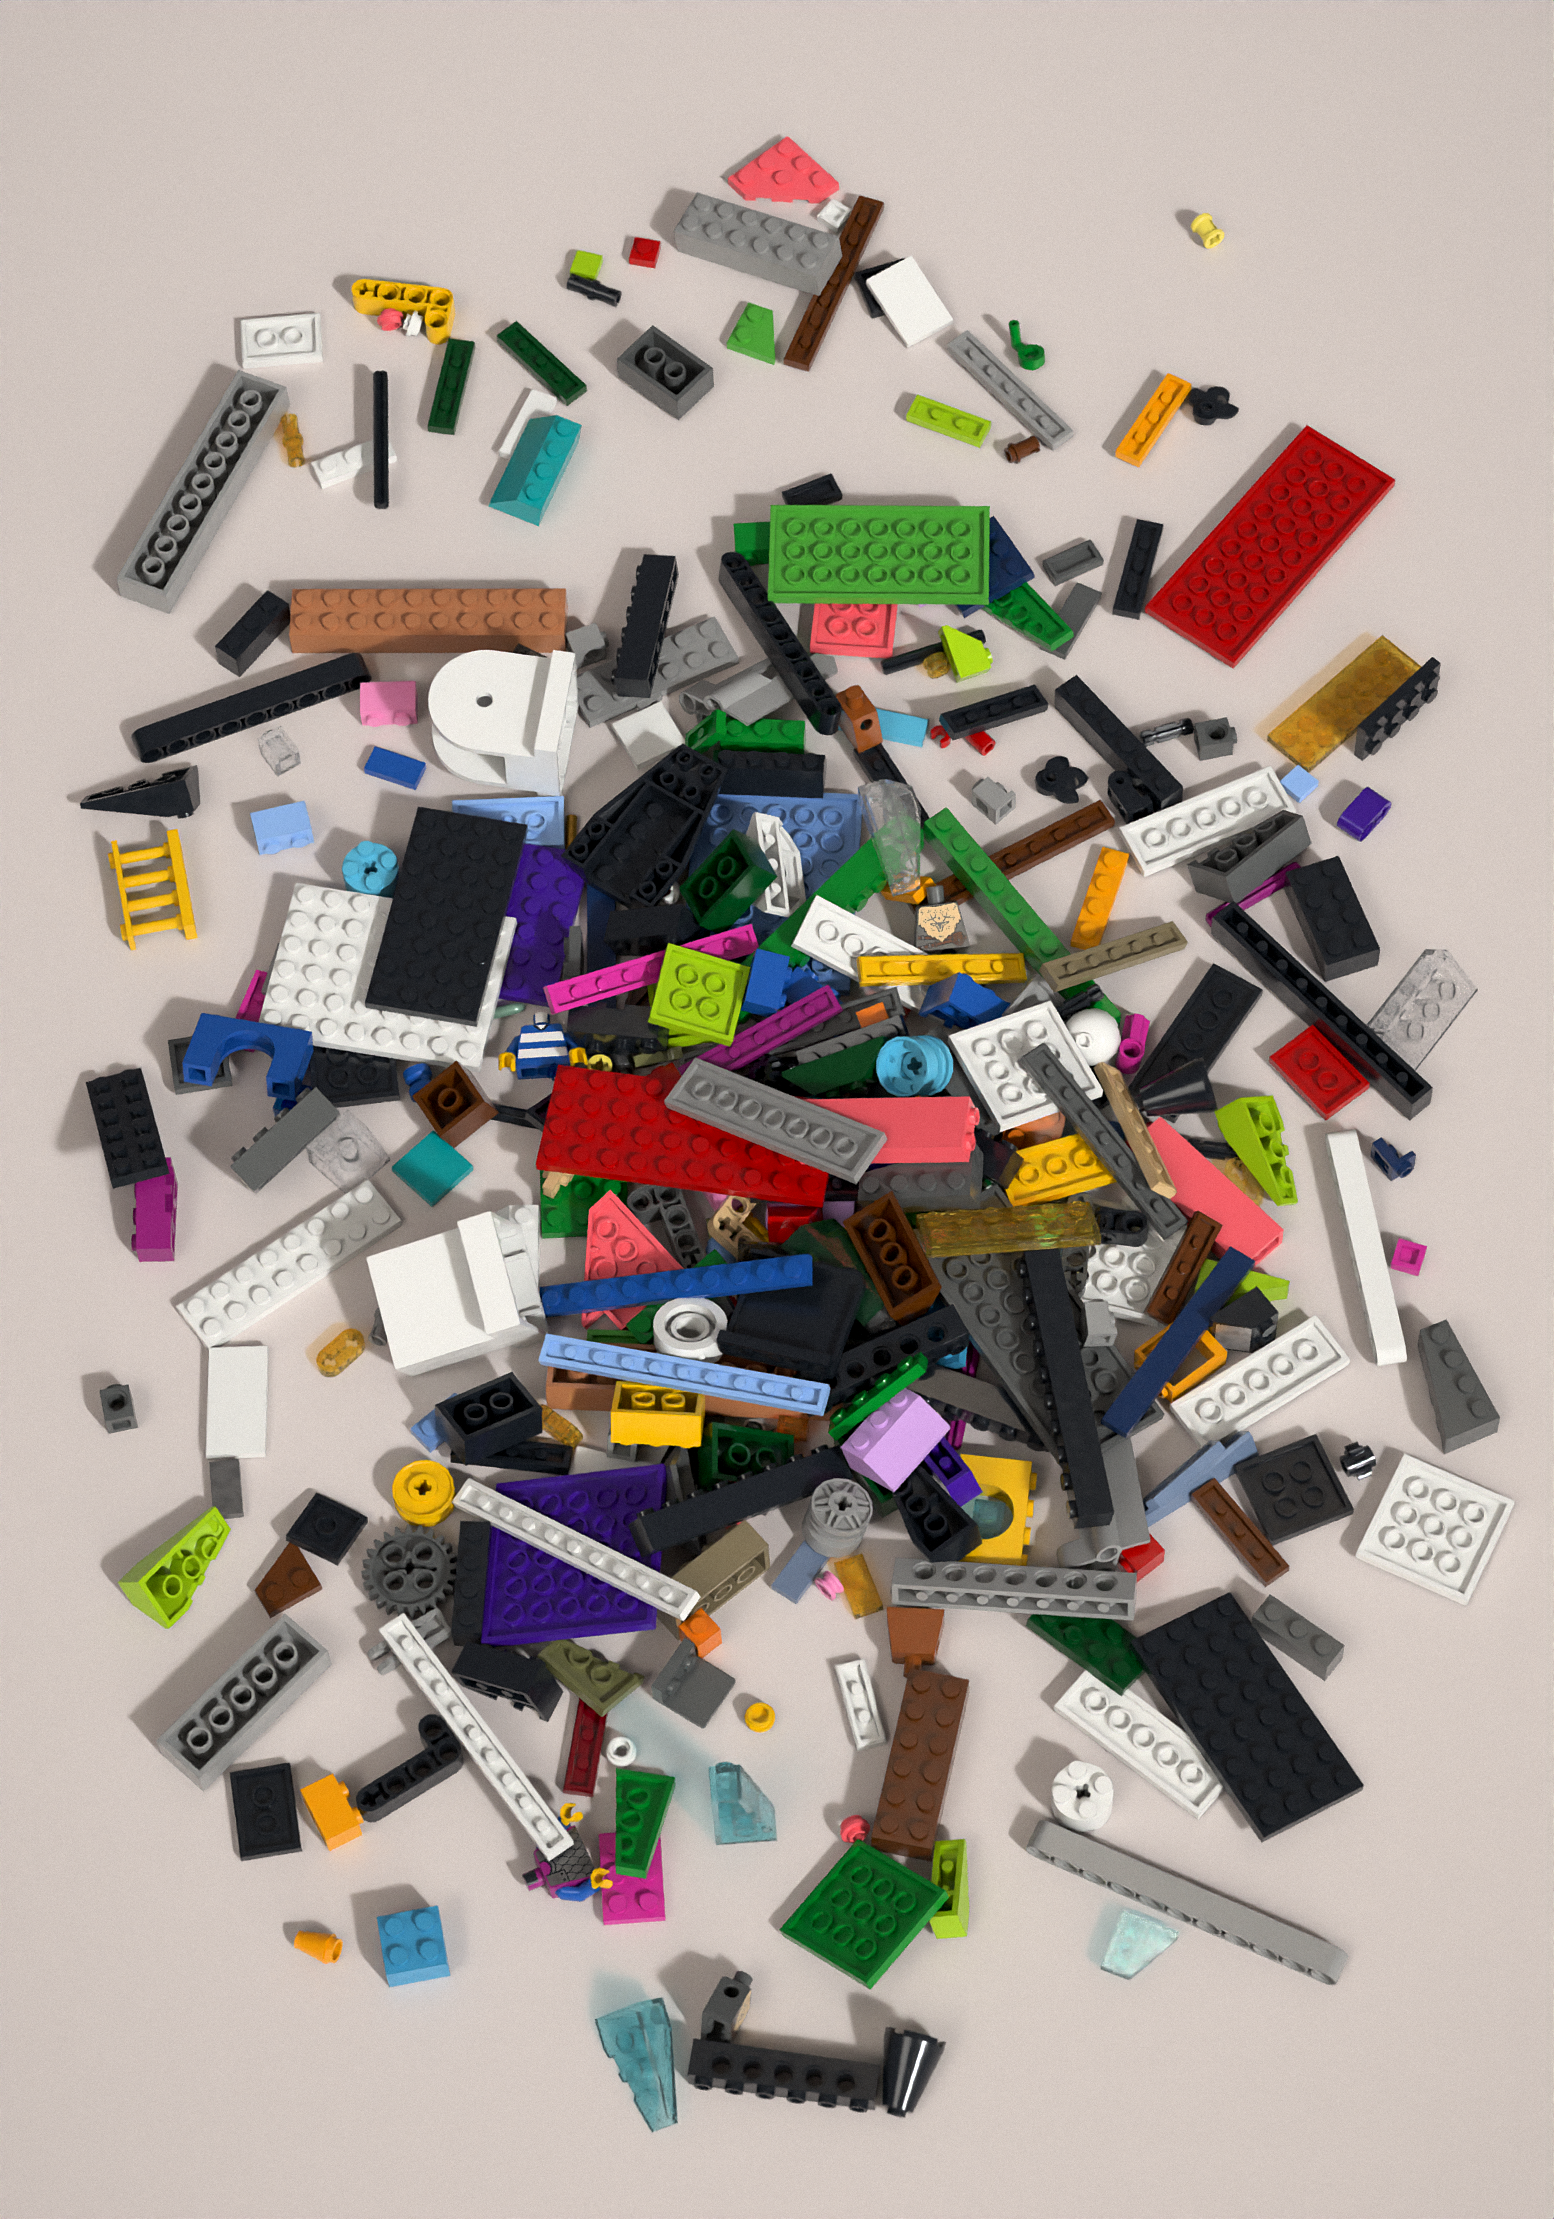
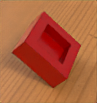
[629,237,661,269]

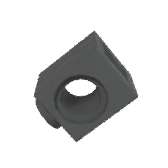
[1193,717,1237,761]
[99,1384,138,1434]

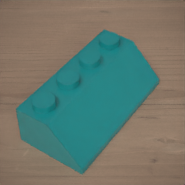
[489,415,582,527]

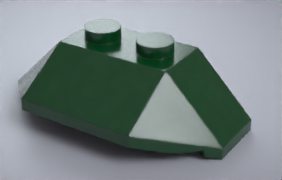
[782,1036,891,1099]

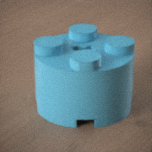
[342,841,400,898]

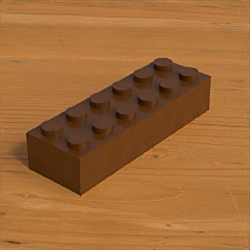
[871,1668,969,1862]

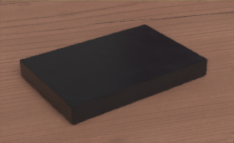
[229,1762,302,1861]

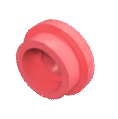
[377,308,404,331]
[840,1815,870,1843]

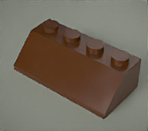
[843,1191,942,1326]

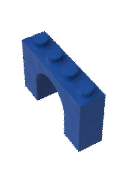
[182,1013,313,1101]

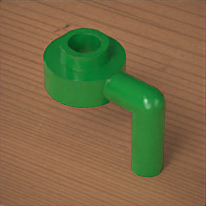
[1009,320,1045,371]

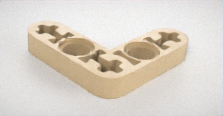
[707,1195,772,1262]

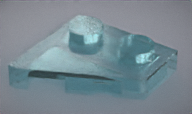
[1101,1910,1179,1981]

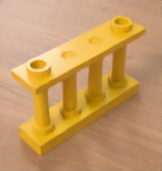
[108,829,198,951]

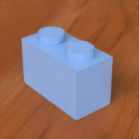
[250,800,314,855]

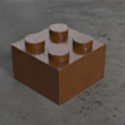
[412,1060,499,1148]

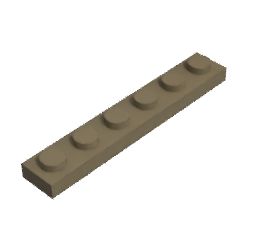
[1039,921,1188,992]

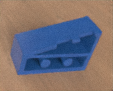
[918,972,1011,1030]

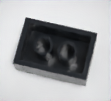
[435,1372,542,1466]

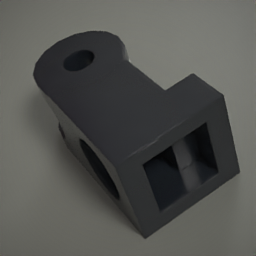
[1107,770,1153,825]

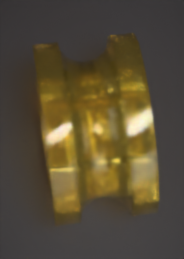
[923,652,951,679]

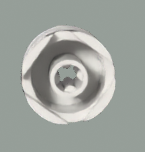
[1051,1761,1113,1833]

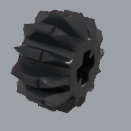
[745,1055,792,1092]

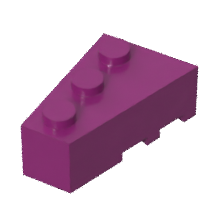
[131,1157,178,1262]

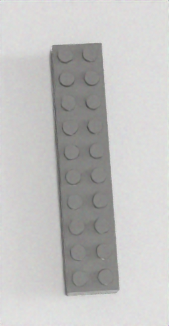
[116,370,290,614]

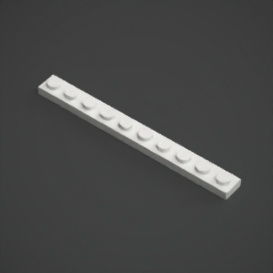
[452,1478,700,1621]
[379,1613,574,1862]

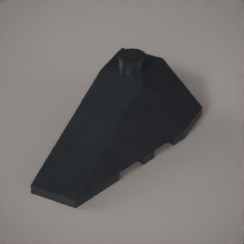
[80,765,200,819]

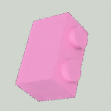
[360,681,418,727]

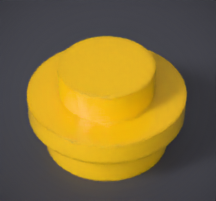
[745,1703,775,1733]

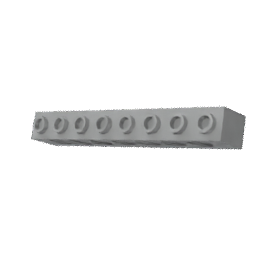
[892,1558,1137,1621]

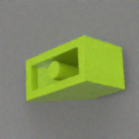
[937,625,993,683]

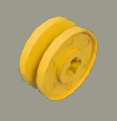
[392,1460,456,1527]

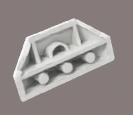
[746,812,806,917]

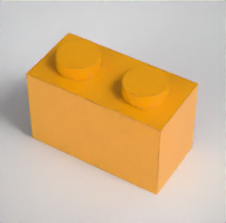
[300,1773,364,1851]

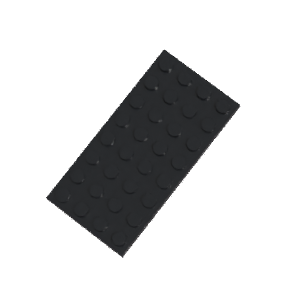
[365,807,528,1027]
[1128,1592,1364,1843]

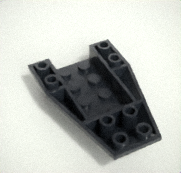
[561,743,728,909]

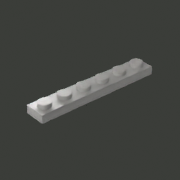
[947,330,1073,451]

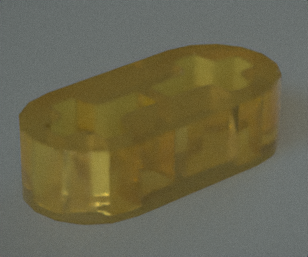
[1224,1157,1264,1207]
[316,1328,365,1378]
[540,1404,584,1450]

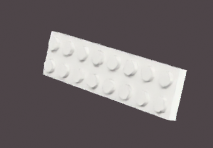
[176,1180,402,1351]

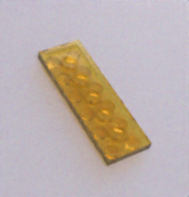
[1267,635,1421,773]
[916,1201,1101,1258]

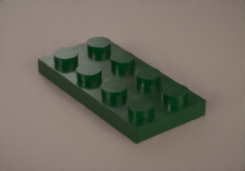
[1026,1614,1145,1696]

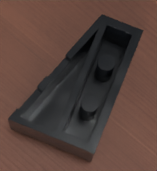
[451,1641,564,1722]

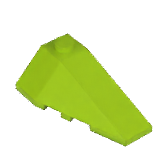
[1215,1095,1298,1206]

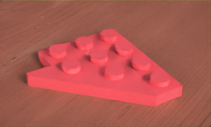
[581,1190,684,1331]

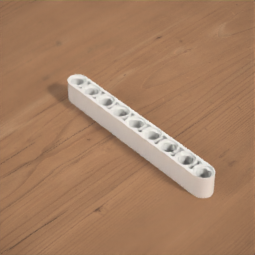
[1325,1129,1407,1366]

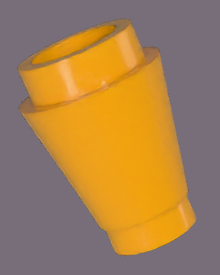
[294,1930,343,1964]

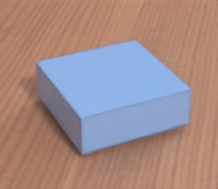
[1280,765,1319,803]

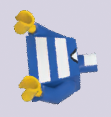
[498,1012,588,1080]

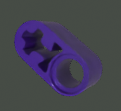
[1337,787,1392,842]

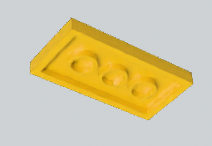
[1002,1133,1117,1211]

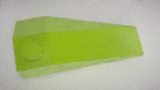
[118,1506,231,1629]

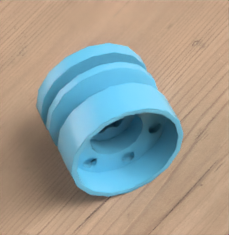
[876,1035,953,1097]

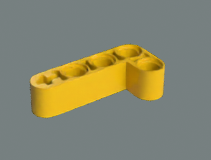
[351,279,455,345]

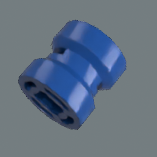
[403,1063,432,1103]

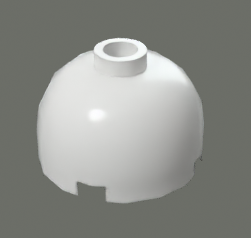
[1066,1008,1121,1066]

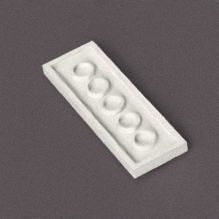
[1119,766,1296,877]
[791,895,944,1026]
[1170,1315,1350,1449]
[1054,1670,1225,1819]

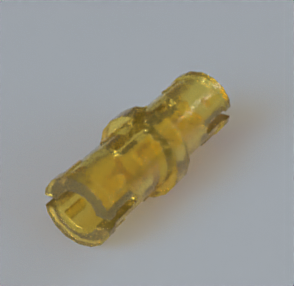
[280,414,305,468]

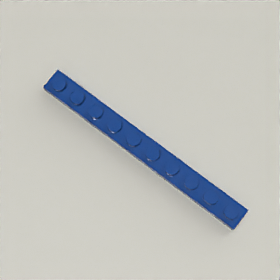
[539,1254,813,1318]

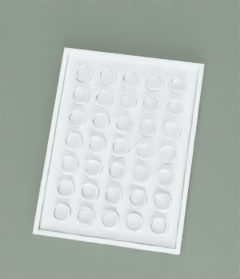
[259,883,517,1072]

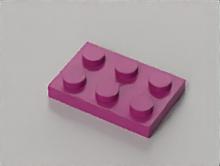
[599,1832,666,1925]

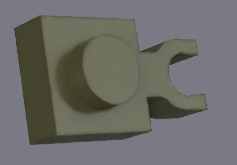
[632,1046,683,1070]

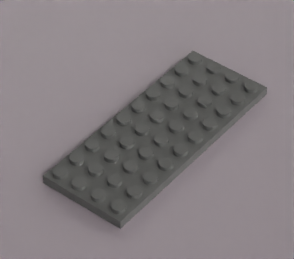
[913,1184,1164,1468]

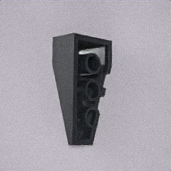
[891,1464,982,1563]

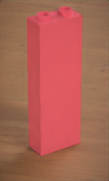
[800,1096,980,1164]
[1125,1117,1284,1267]

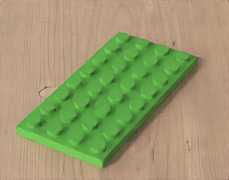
[768,505,990,605]

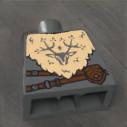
[914,885,970,952]
[700,1971,753,2044]

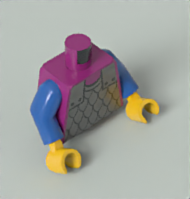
[522,1803,613,1902]

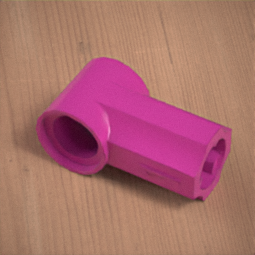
[1115,1013,1150,1074]

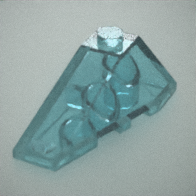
[595,1997,678,2132]

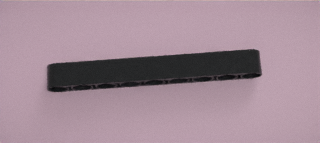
[718,552,842,736]
[131,653,372,763]

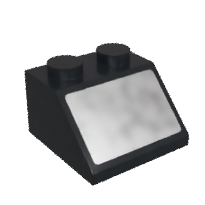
[1208,1286,1279,1353]

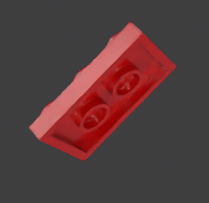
[1269,1025,1370,1121]

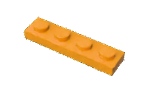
[1115,373,1191,468]
[1070,847,1129,950]

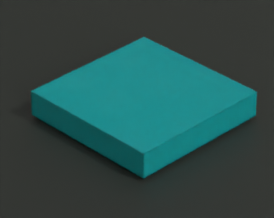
[392,1130,474,1207]

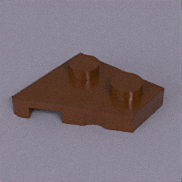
[255,1543,323,1618]

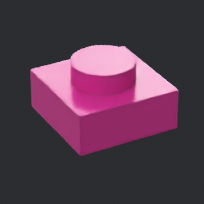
[1390,1238,1427,1276]

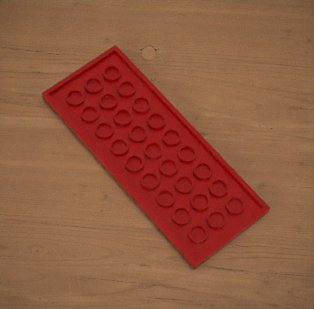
[1145,425,1395,669]
[536,1065,829,1208]

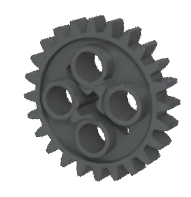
[361,1524,457,1620]

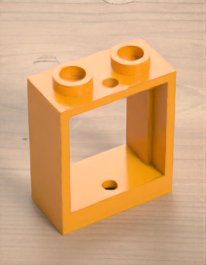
[1133,1321,1227,1403]

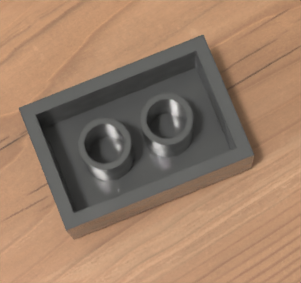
[617,325,714,420]

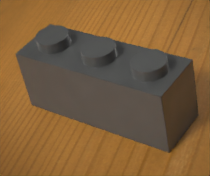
[1251,1594,1345,1681]

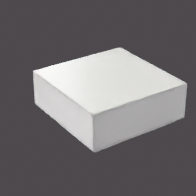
[817,198,852,233]

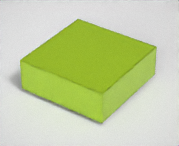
[570,250,603,281]

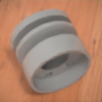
[802,1478,873,1558]

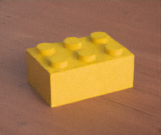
[611,1381,705,1448]

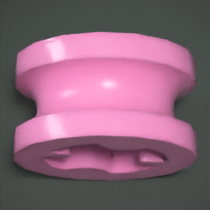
[815,1571,844,1601]

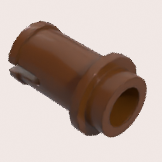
[1004,435,1040,464]

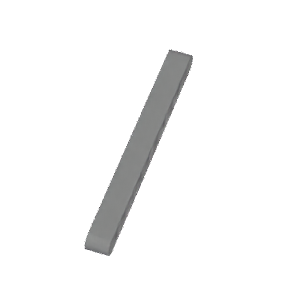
[1026,1820,1348,1985]

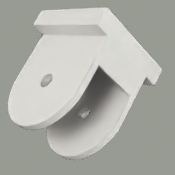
[428,650,579,797]

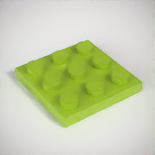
[647,943,751,1047]

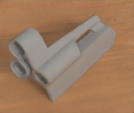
[679,653,838,726]
[1056,1437,1150,1572]

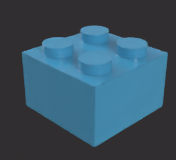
[377,1905,451,1987]

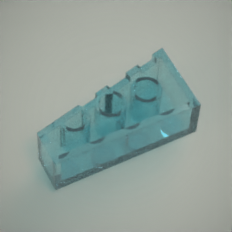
[709,1762,777,1845]

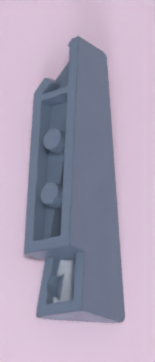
[1143,1431,1259,1527]

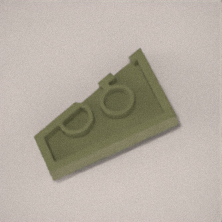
[537,1639,645,1717]

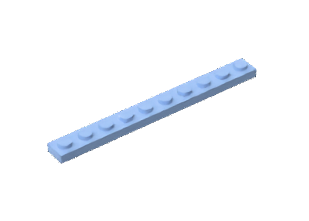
[538,1333,831,1416]

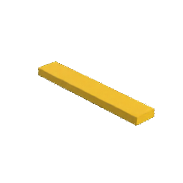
[856,953,1027,987]

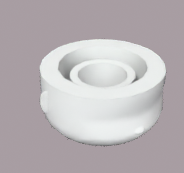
[653,1298,727,1363]

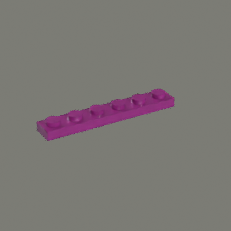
[678,984,843,1075]

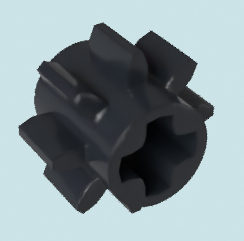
[1340,1441,1376,1481]

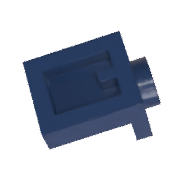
[1370,1137,1416,1181]

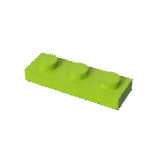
[906,394,991,448]

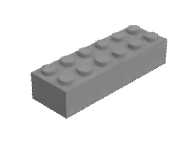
[673,192,842,296]
[156,1614,332,1792]

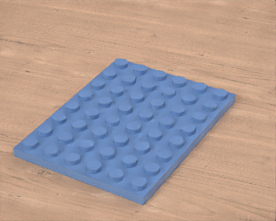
[686,793,863,996]

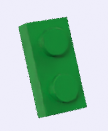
[685,709,727,754]

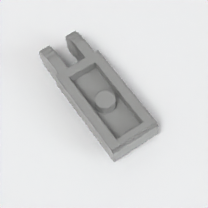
[367,1607,452,1675]

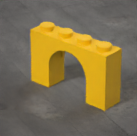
[956,1454,1037,1566]

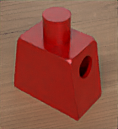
[767,1203,823,1245]

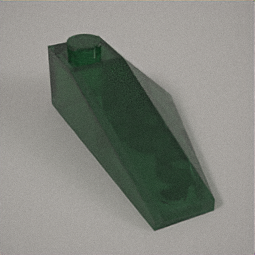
[781,1218,885,1326]

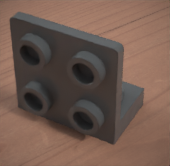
[651,1638,736,1729]

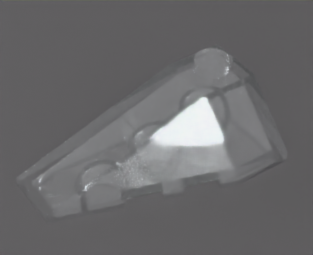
[858,779,921,896]

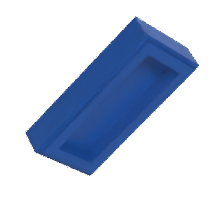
[364,746,427,790]

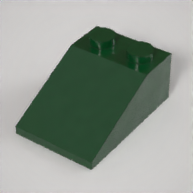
[698,1422,794,1492]

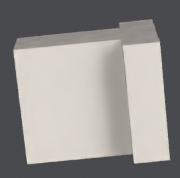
[366,1211,550,1376]

